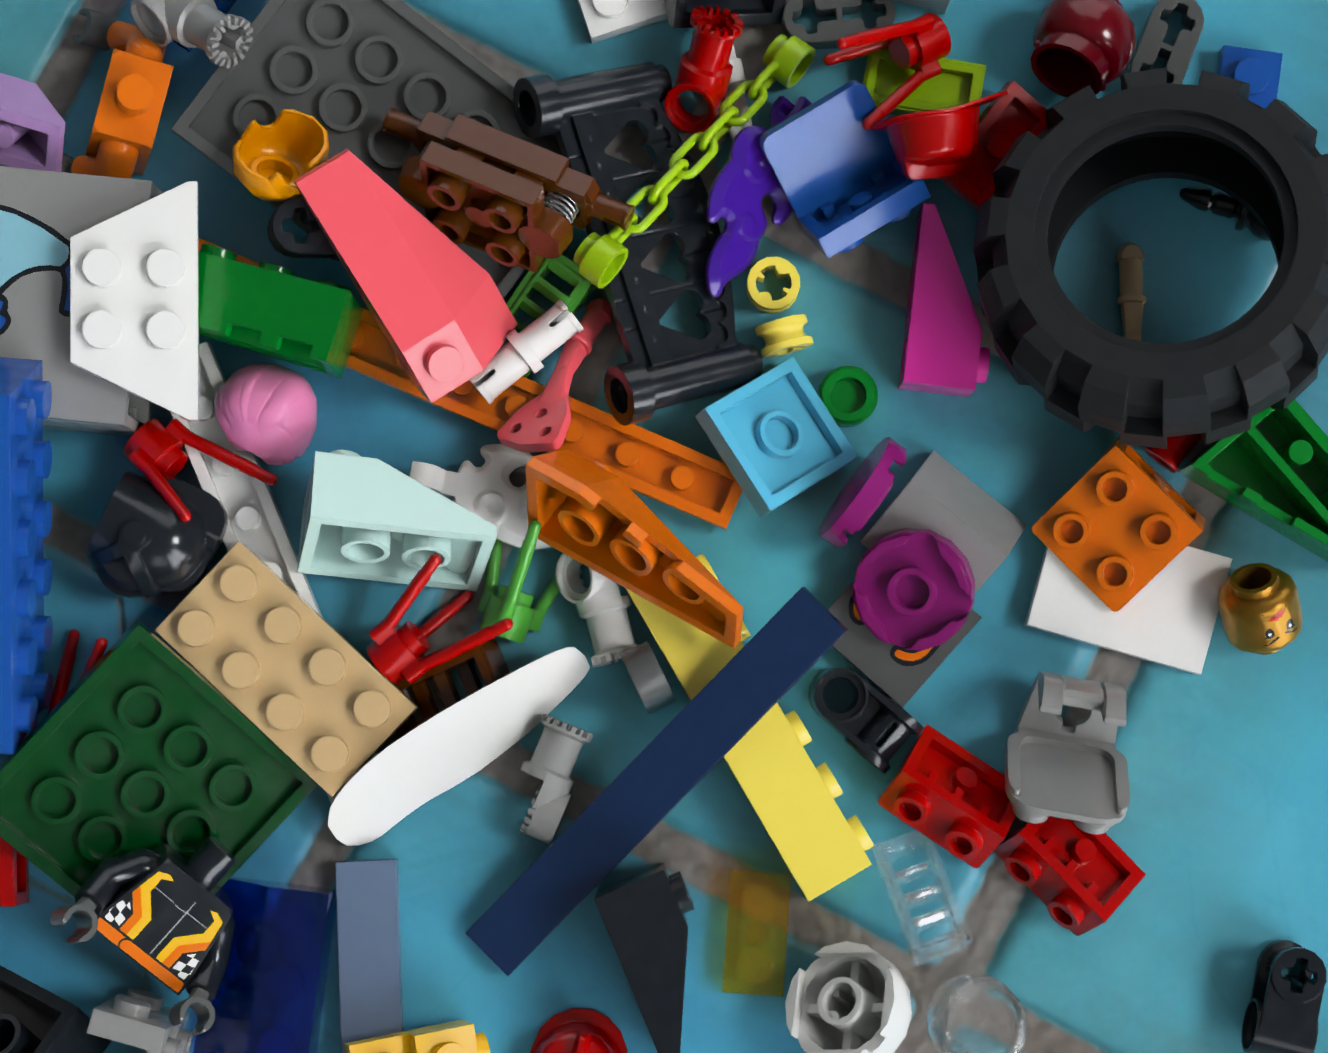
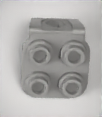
[1004,671,1130,835]

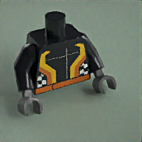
[50,836,237,1036]

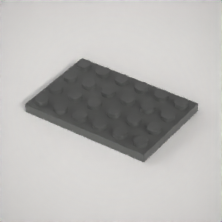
[171,0,562,298]

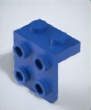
[759,80,931,258]

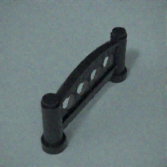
[513,62,763,426]

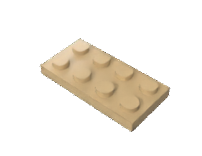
[155,541,418,797]

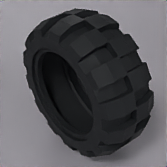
[973,68,1328,449]

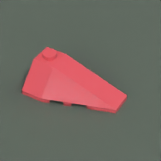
[294,148,517,403]

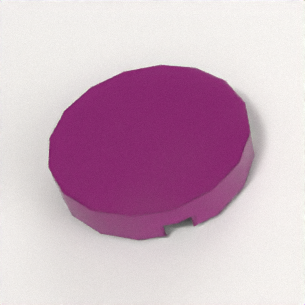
[818,437,907,547]
[853,528,975,651]

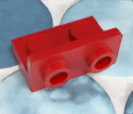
[878,724,1016,868]
[994,816,1146,936]

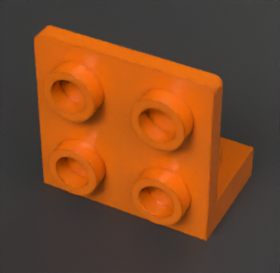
[1032,436,1206,612]

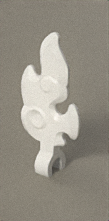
[409,444,551,550]

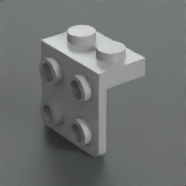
[87,988,193,1053]

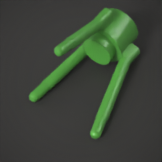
[477,520,560,644]

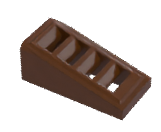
[393,639,510,739]

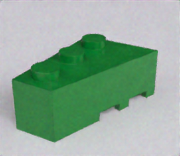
[198,244,363,379]
[1178,399,1328,562]

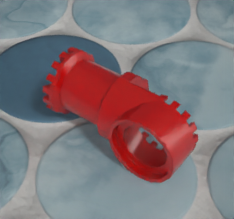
[664,6,744,134]

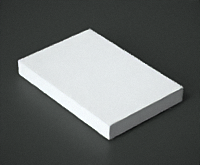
[1024,546,1232,675]

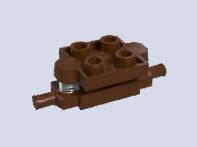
[382,108,635,273]

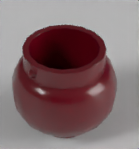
[1030,0,1136,97]

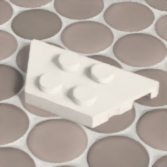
[70,181,199,422]

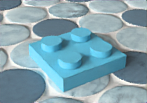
[695,357,858,518]

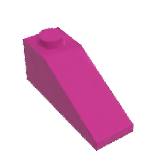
[898,203,990,397]

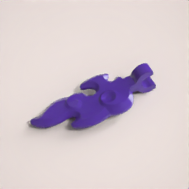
[706,96,812,297]

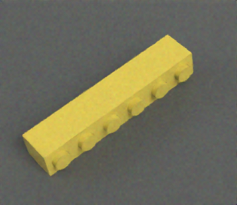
[624,553,874,902]

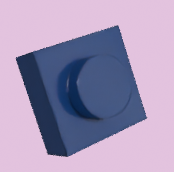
[1216,45,1283,109]

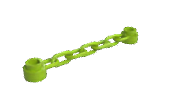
[573,34,816,289]

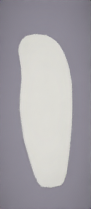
[328,647,590,846]

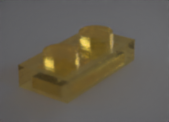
[722,869,791,997]

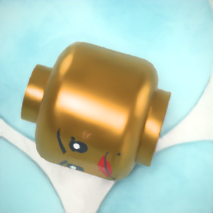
[1217,563,1303,655]

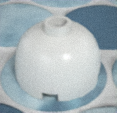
[785,941,912,1053]

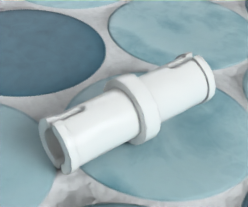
[470,299,584,405]

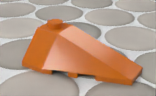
[526,449,743,648]

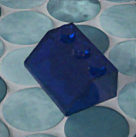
[194,877,337,1053]

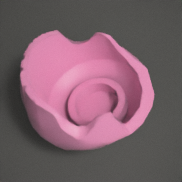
[214,363,318,465]

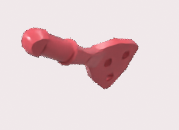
[497,298,612,453]

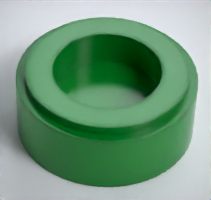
[817,366,878,427]

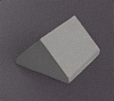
[860,450,1027,593]

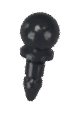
[1179,187,1270,241]

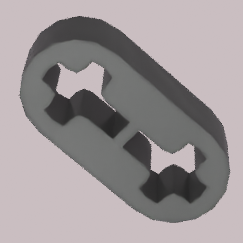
[782,0,895,50]
[1126,0,1204,84]
[620,641,676,714]

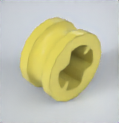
[746,256,800,314]
[755,314,814,358]

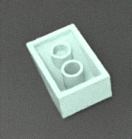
[297,450,497,592]

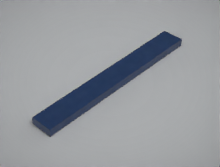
[466,587,848,976]

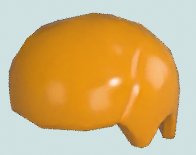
[232,109,329,202]

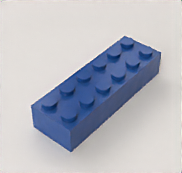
[0,357,53,755]

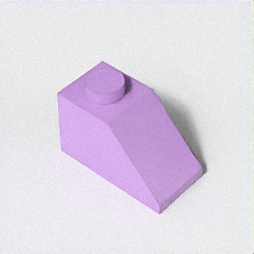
[0,73,66,172]

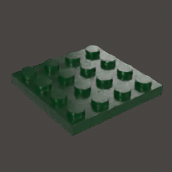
[0,619,318,897]

